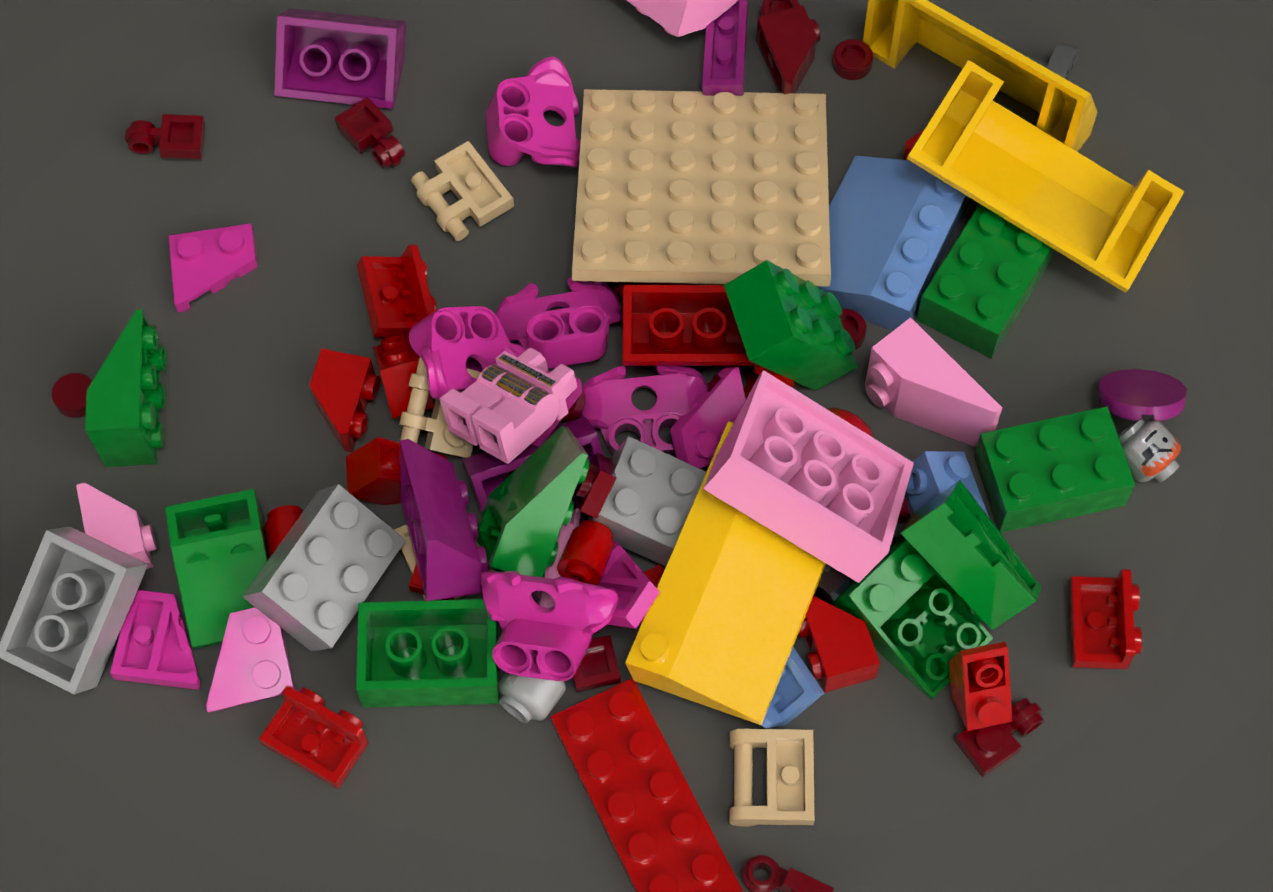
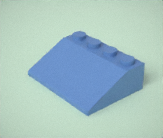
[816,155,969,331]

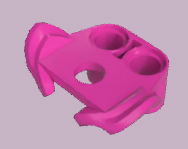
[485,56,581,168]
[496,277,623,368]
[409,306,528,399]
[579,366,708,457]
[480,571,618,681]

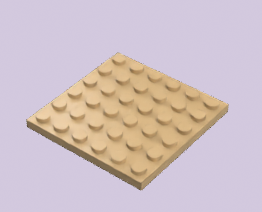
[572,89,831,286]

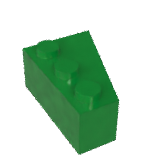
[901,480,1042,630]

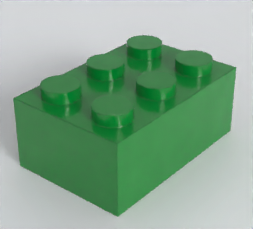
[916,204,1054,359]
[724,260,858,391]
[974,406,1135,533]
[356,599,500,708]

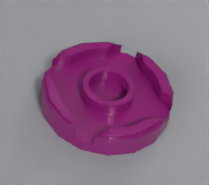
[1098,369,1187,421]

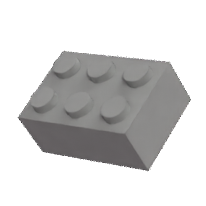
[588,436,706,566]
[242,484,406,652]
[0,526,148,694]

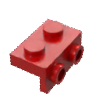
[357,245,436,337]
[1069,569,1142,669]
[259,685,369,789]

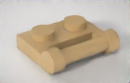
[729,729,815,827]

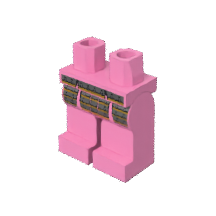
[439,348,577,464]

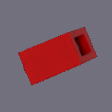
[373,334,434,419]
[309,348,380,453]
[346,437,447,505]
[797,596,880,693]
[949,641,1012,731]

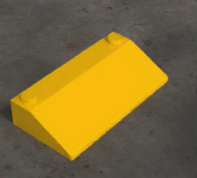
[863,0,1098,152]
[906,60,1184,293]
[625,421,826,726]

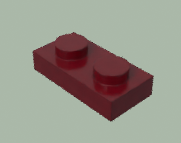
[575,452,617,519]

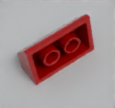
[623,285,754,366]

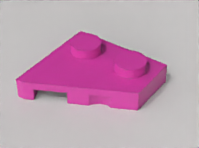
[169,223,258,313]
[670,367,746,469]
[598,541,660,629]

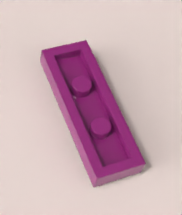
[702,0,749,96]

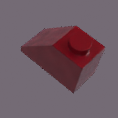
[756,5,821,95]

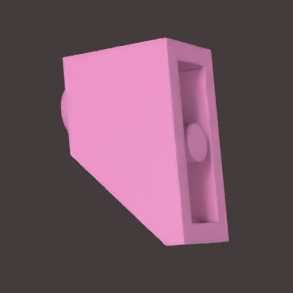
[76,483,157,569]

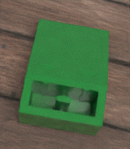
[85,309,167,468]
[476,426,589,578]
[165,489,269,649]
[829,536,993,699]

